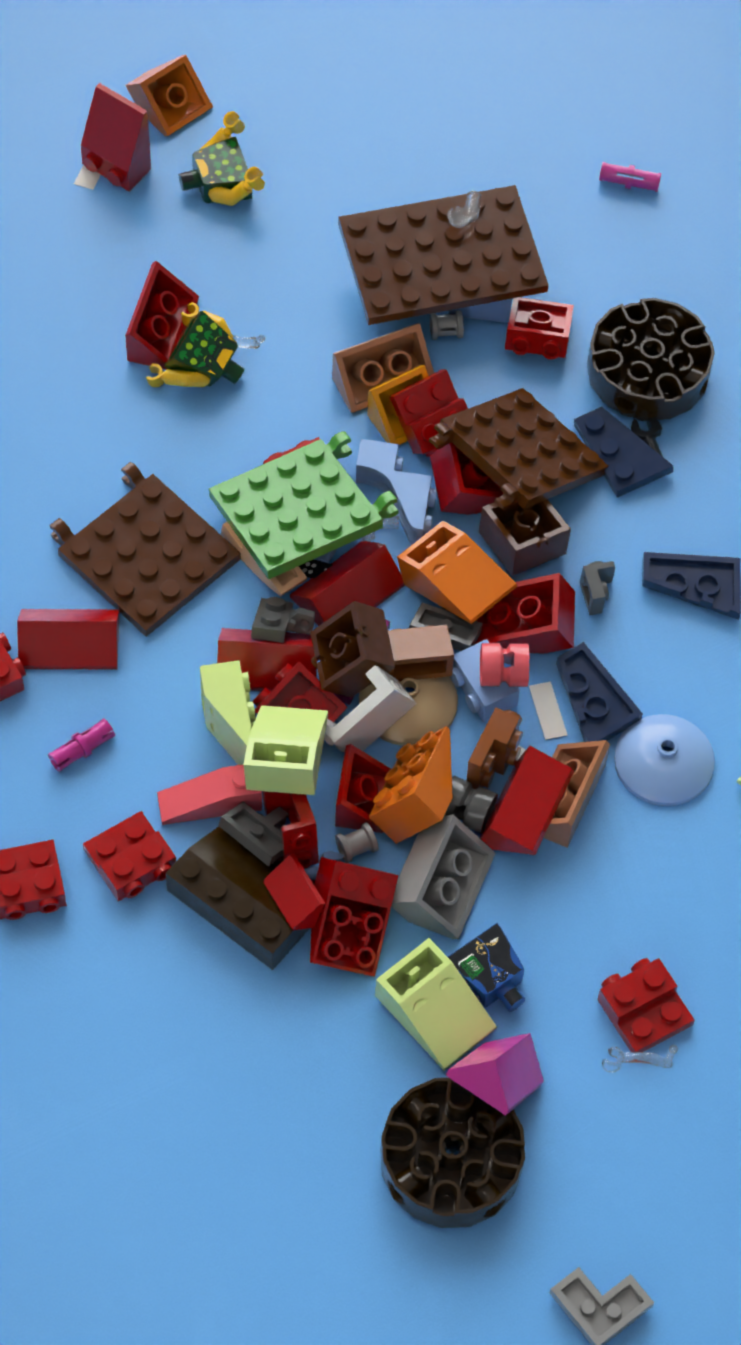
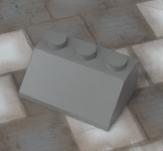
[391,815,496,939]

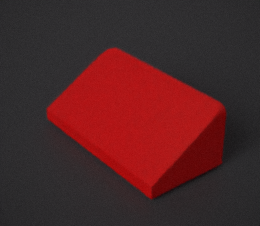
[264,854,325,930]

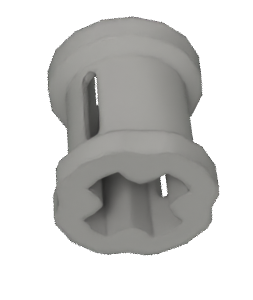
[430,310,464,340]
[335,822,379,863]

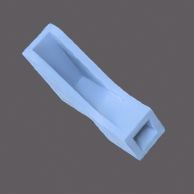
[356,439,437,544]

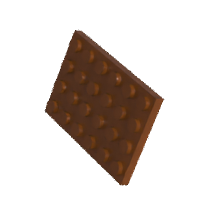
[338,185,549,325]

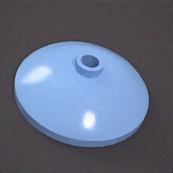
[614,714,715,806]

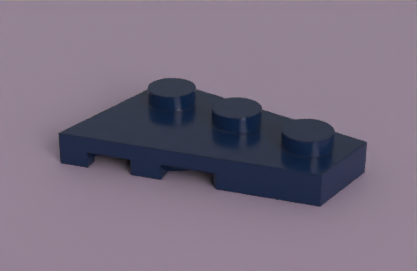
[574,407,673,498]
[642,552,741,620]
[556,642,643,742]

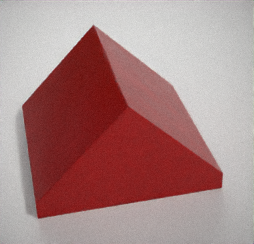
[335,744,391,833]

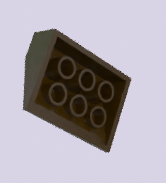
[166,826,315,970]

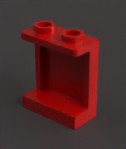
[262,791,319,868]

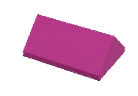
[446,1033,544,1115]

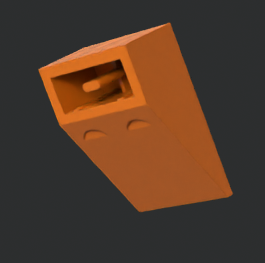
[397,521,517,624]
[369,726,453,844]

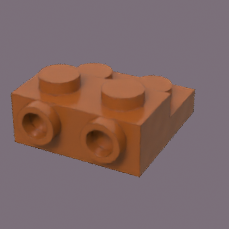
[467,707,523,789]

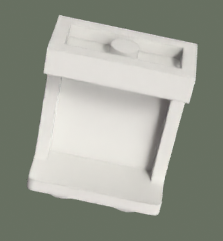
[324,665,417,753]

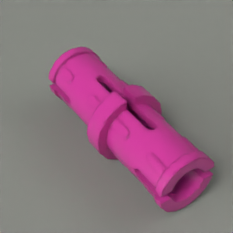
[599,162,661,192]
[48,718,115,772]

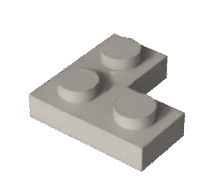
[550,1267,654,1345]

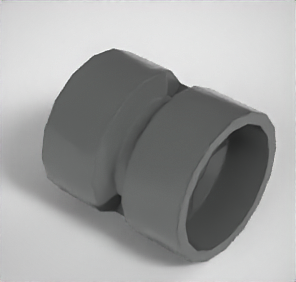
[444,776,498,834]

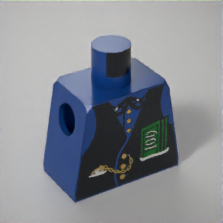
[448,923,525,1012]

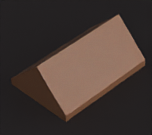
[332,323,434,413]
[544,740,610,848]

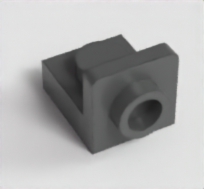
[579,561,616,616]

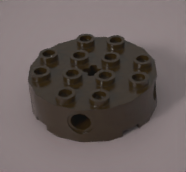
[587,298,715,421]
[380,1077,525,1228]

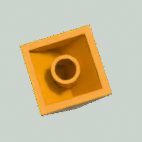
[367,365,429,445]

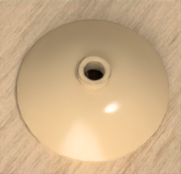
[359,676,458,746]

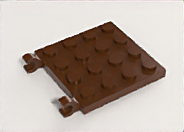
[428,388,609,510]
[49,462,241,637]

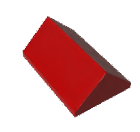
[125,261,199,370]
[290,540,405,626]
[17,609,120,669]
[217,628,317,691]
[480,745,574,855]

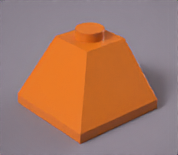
[125,55,213,136]

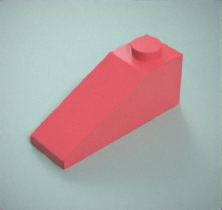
[157,764,262,825]

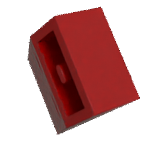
[310,857,399,977]

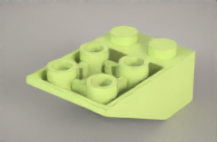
[200,660,256,765]
[243,706,328,795]
[375,938,497,1071]

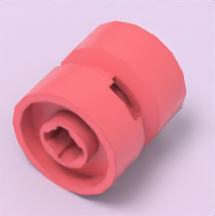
[480,643,529,687]

